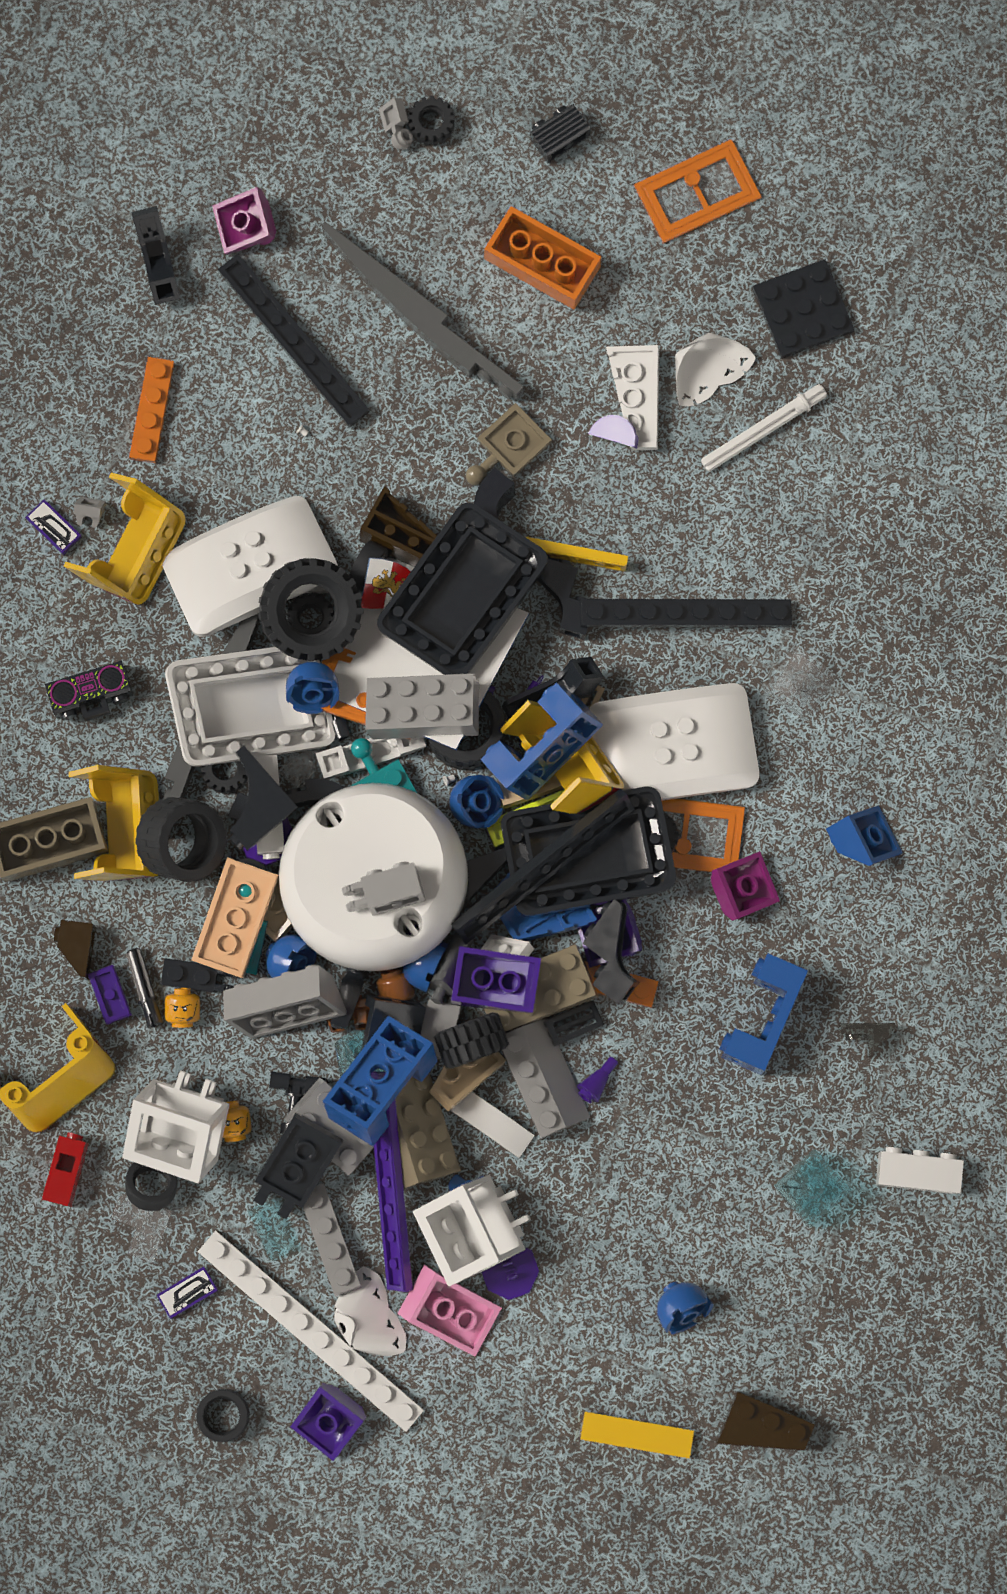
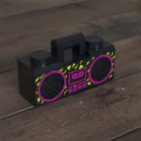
[45,660,133,722]

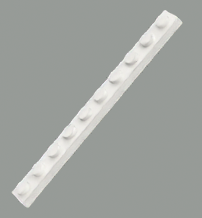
[198,1231,424,1432]

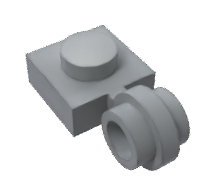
[379,97,413,150]

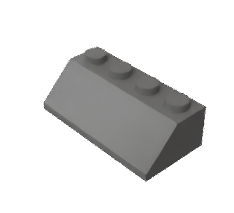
[223,965,346,1039]
[501,1018,590,1139]

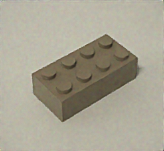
[0,797,109,882]
[484,944,599,1033]
[395,1073,461,1189]

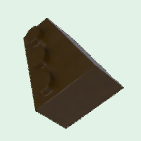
[359,486,437,567]
[715,1391,815,1451]

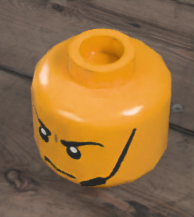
[165,988,200,1028]
[223,1101,252,1142]

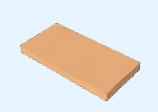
[192,857,279,978]

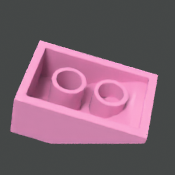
[398,1265,502,1356]

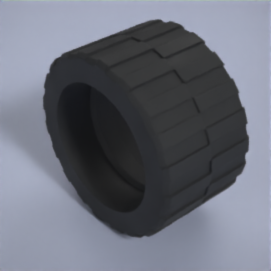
[427,691,506,770]
[135,797,227,882]

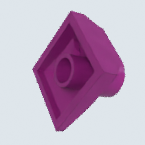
[212,187,276,255]
[711,851,780,921]

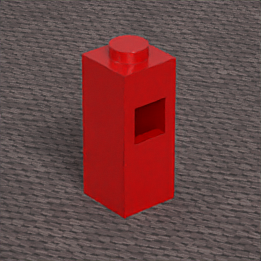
[41,1132,89,1207]

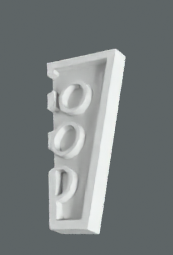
[606,345,659,450]

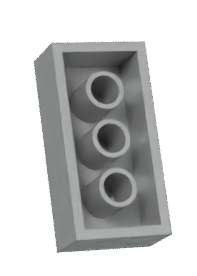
[365,674,479,740]

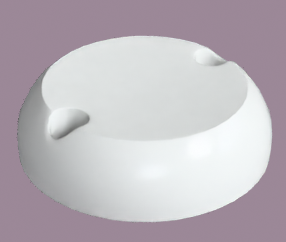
[279,783,468,971]

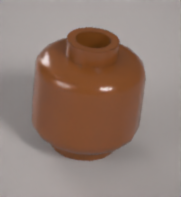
[377,968,415,1001]

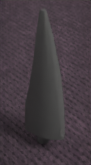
[429,897,482,1004]

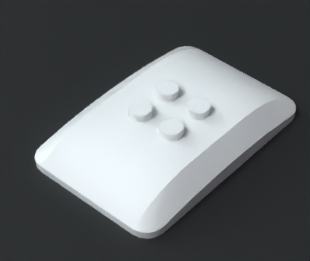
[162,496,338,637]
[165,647,335,766]
[590,683,759,801]

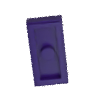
[88,965,132,1025]

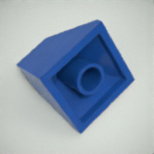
[826,805,903,866]

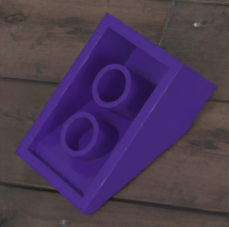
[451,946,541,1013]

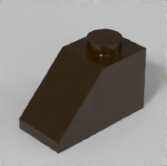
[54,920,96,980]

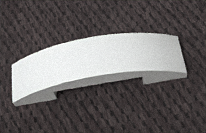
[316,738,426,779]
[439,1092,535,1158]

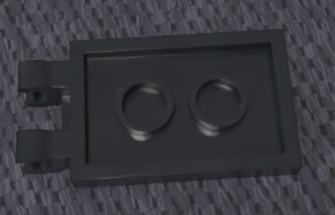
[253,1112,343,1219]

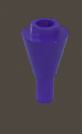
[577,1056,618,1103]

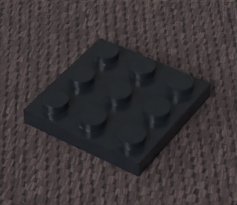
[752,259,855,359]

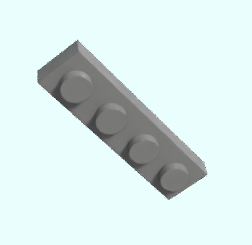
[303,1183,361,1297]

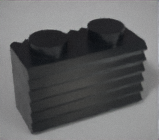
[530,104,591,164]

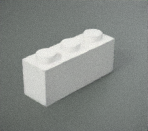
[876,1147,964,1194]

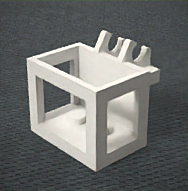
[122,1070,229,1183]
[413,1174,531,1287]

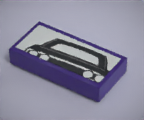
[25,499,82,555]
[157,1267,218,1319]

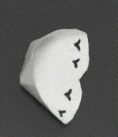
[675,333,755,406]
[334,1267,406,1356]

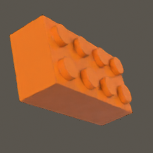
[484,206,601,310]

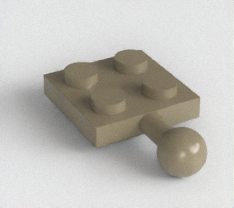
[466,403,552,486]

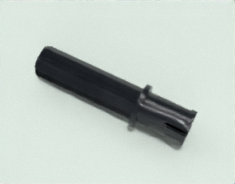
[126,948,164,1028]

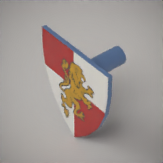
[361,557,411,609]

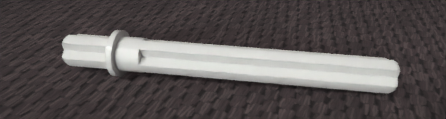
[701,385,827,471]

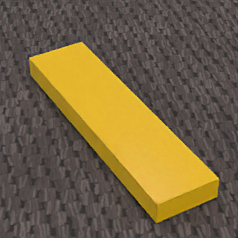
[524,536,628,572]
[580,1412,694,1459]

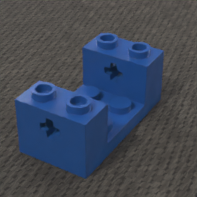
[480,682,603,801]
[719,953,808,1075]
[323,1016,438,1146]

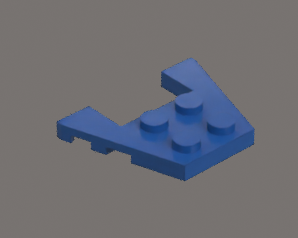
[497,873,598,941]

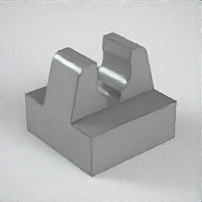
[74,497,106,528]

